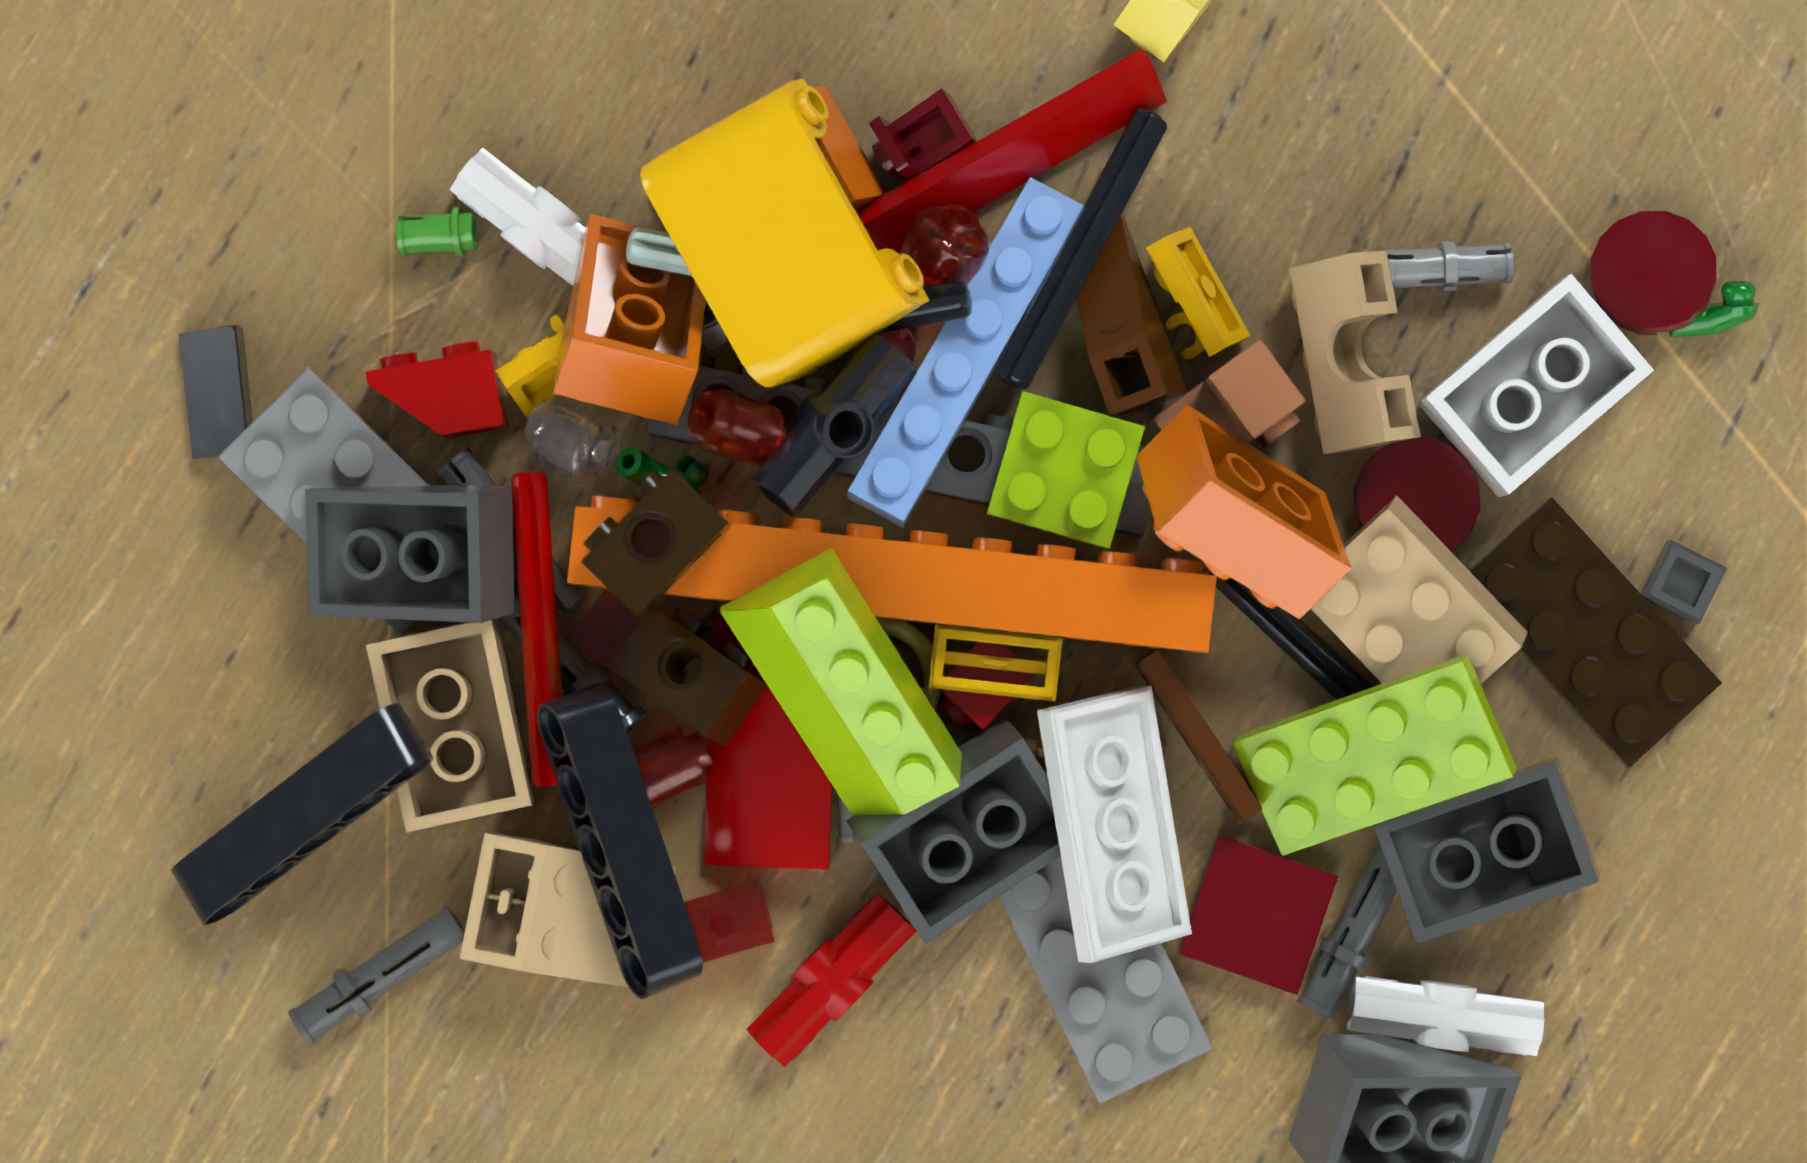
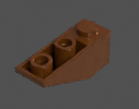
[1077,216,1188,416]

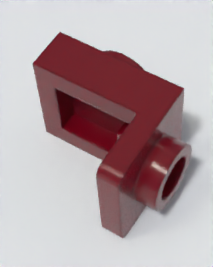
[869,88,978,180]

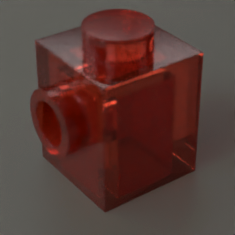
[684,878,777,963]

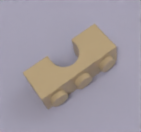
[1289,251,1421,455]

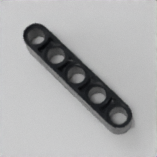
[537,683,703,999]
[171,703,433,925]

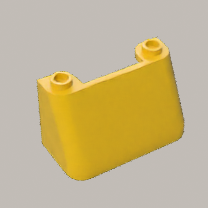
[640,79,930,388]

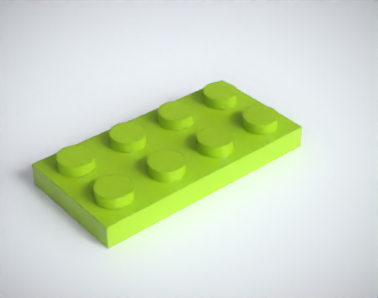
[1232,654,1517,856]

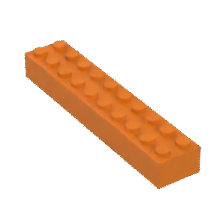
[567,496,1217,654]

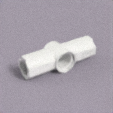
[449,147,586,286]
[1347,976,1545,1056]

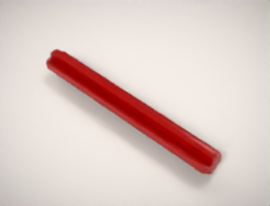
[511,471,562,787]

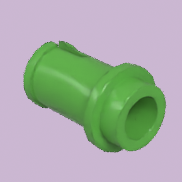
[396,207,478,257]

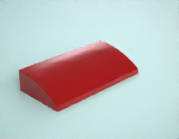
[704,613,833,870]

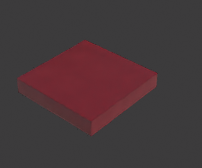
[1177,834,1338,995]

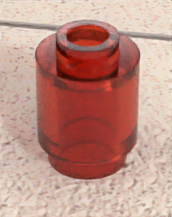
[687,389,786,467]
[633,725,714,809]

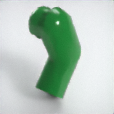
[1668,281,1759,337]
[615,447,709,493]

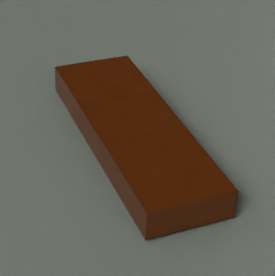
[1135,649,1263,821]

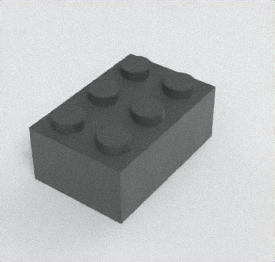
[846,717,1061,944]

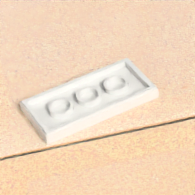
[1037,686,1192,963]

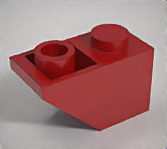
[365,341,509,439]

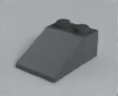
[305,485,515,623]
[1374,757,1600,944]
[1289,1034,1521,1163]

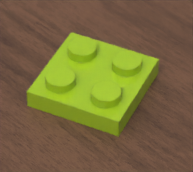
[986,391,1145,550]

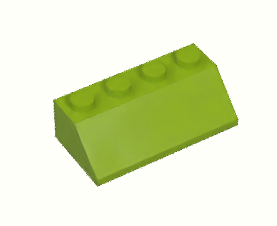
[720,548,962,816]

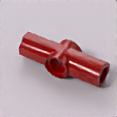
[746,893,917,1067]

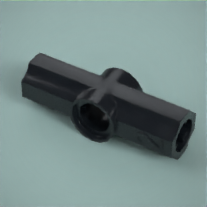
[751,334,917,517]

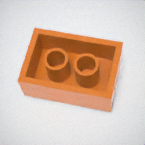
[1136,405,1351,619]

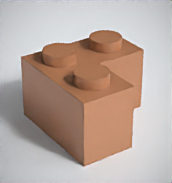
[1149,339,1306,447]

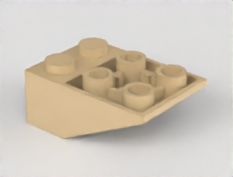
[460,831,677,988]

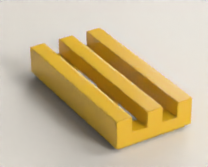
[928,624,1063,702]

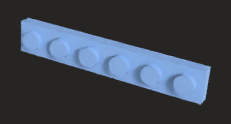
[847,177,1084,529]

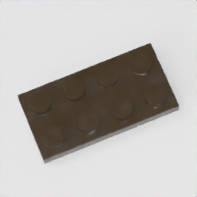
[1469,497,1722,768]

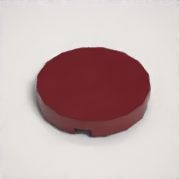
[1590,211,1717,335]
[1354,437,1481,551]

